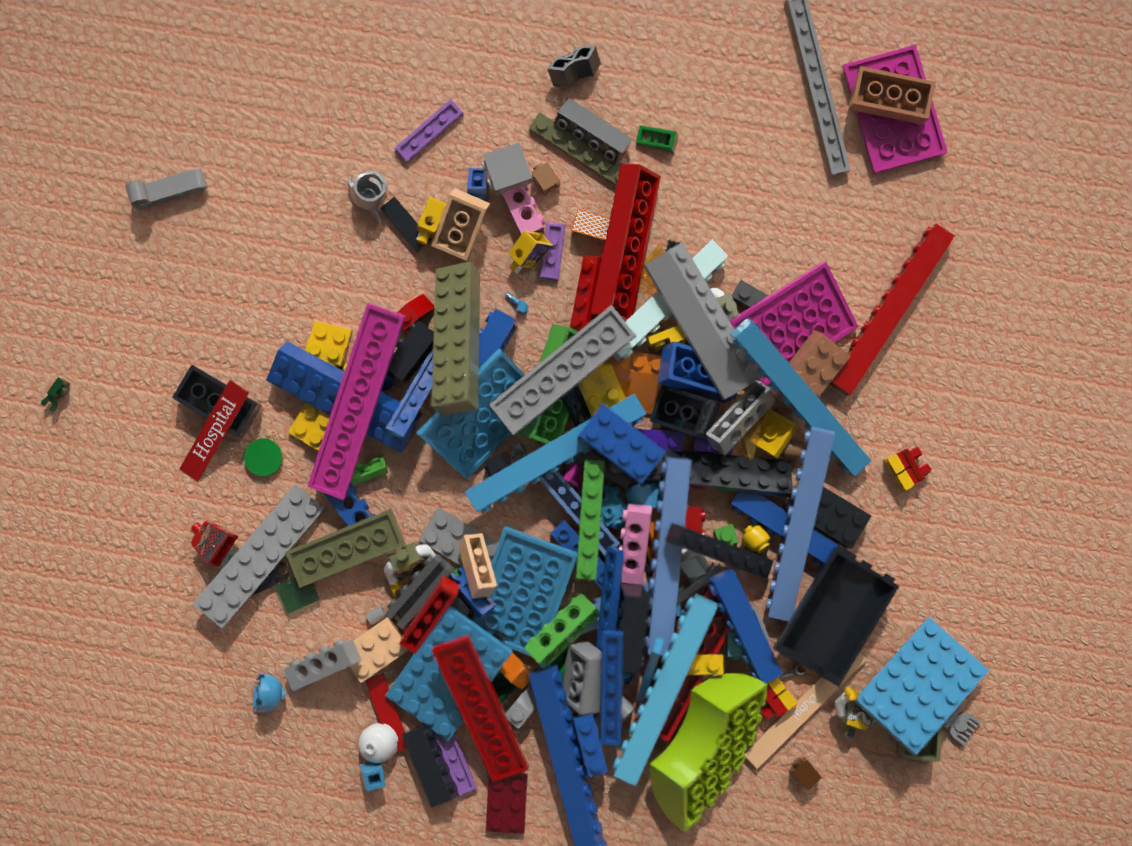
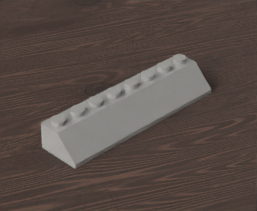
[644,242,761,400]

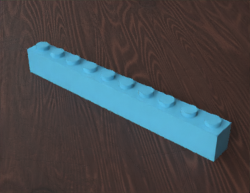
[612,593,718,786]

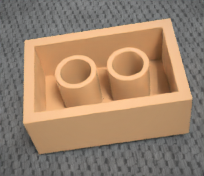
[431,189,490,261]
[349,617,408,683]

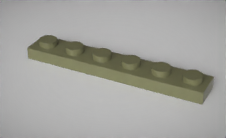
[529,112,621,186]

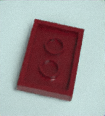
[486,773,528,834]

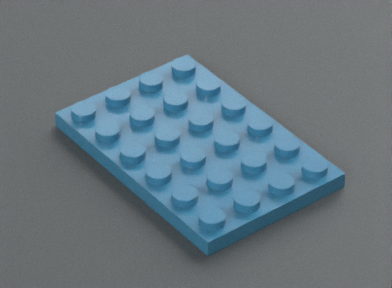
[417,349,525,480]
[472,526,578,656]
[385,605,513,741]
[854,617,990,756]

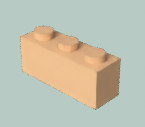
[458,533,497,599]

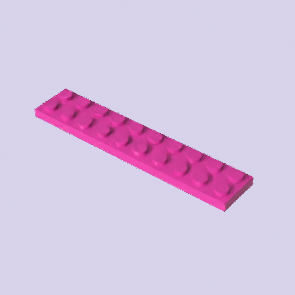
[307,303,406,500]

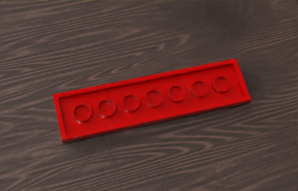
[432,635,529,782]

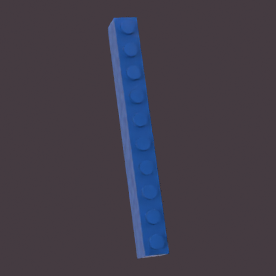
[529,665,607,846]

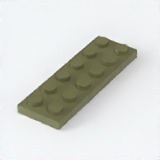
[285,509,406,588]

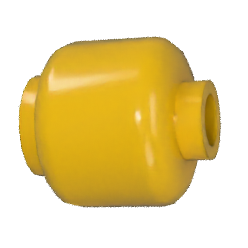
[742,525,771,554]

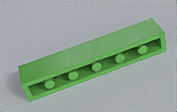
[576,460,605,580]

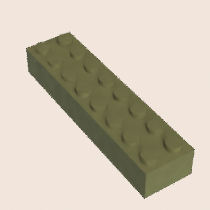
[432,261,480,416]

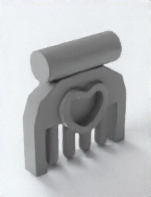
[942,709,982,746]

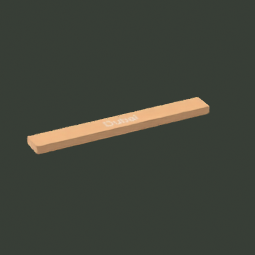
[744,653,867,769]

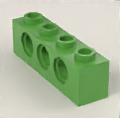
[524,593,601,669]

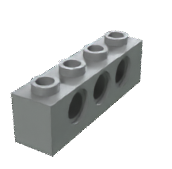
[706,380,776,455]
[283,638,362,691]

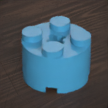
[625,483,661,509]

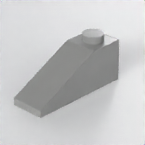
[505,682,537,729]

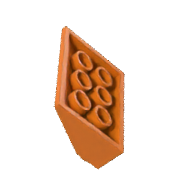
[602,352,661,415]

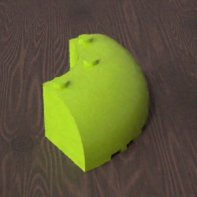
[650,673,767,832]

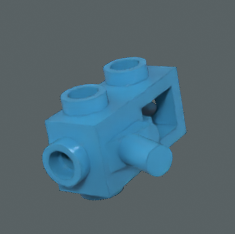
[600,483,628,529]

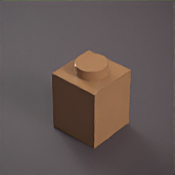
[532,162,560,195]

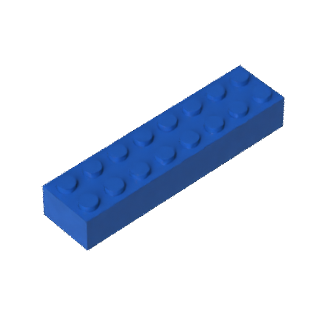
[266,341,422,453]

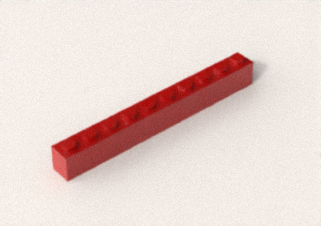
[829,223,955,396]

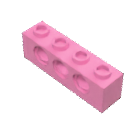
[501,185,545,235]
[619,503,652,585]

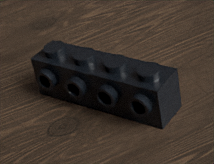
[402,724,458,808]

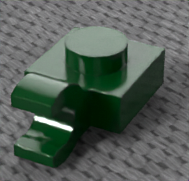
[41,377,70,412]

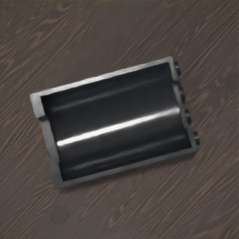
[773,545,900,687]

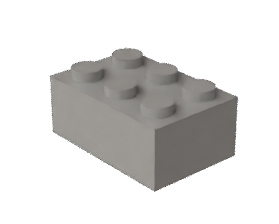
[562,642,602,715]

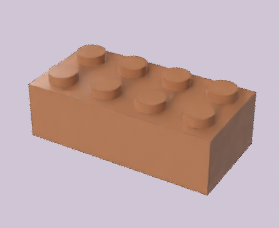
[848,66,936,125]
[770,330,850,411]

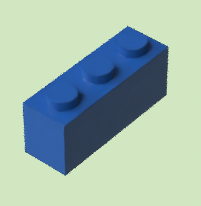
[573,713,608,777]

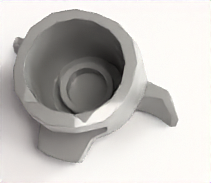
[347,171,387,224]

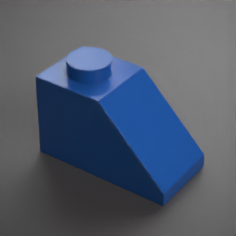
[467,168,488,202]

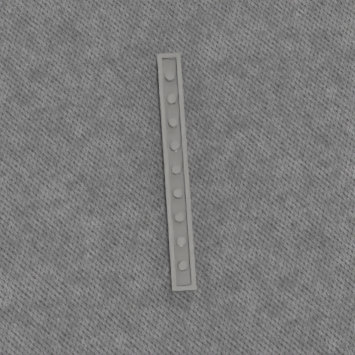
[786,0,850,176]

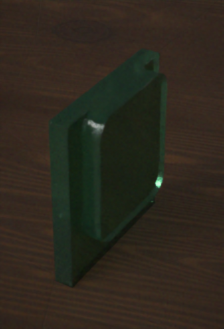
[276,577,320,614]

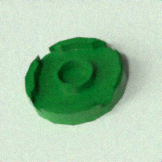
[244,438,283,476]

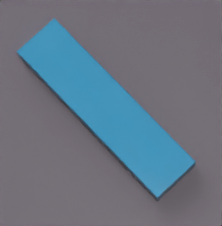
[636,638,664,703]

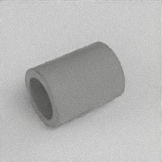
[366,606,387,626]

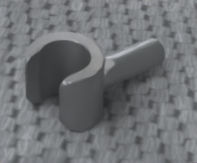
[779,663,806,681]

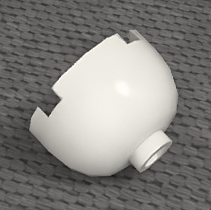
[358,723,398,763]

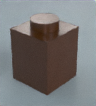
[790,757,822,790]

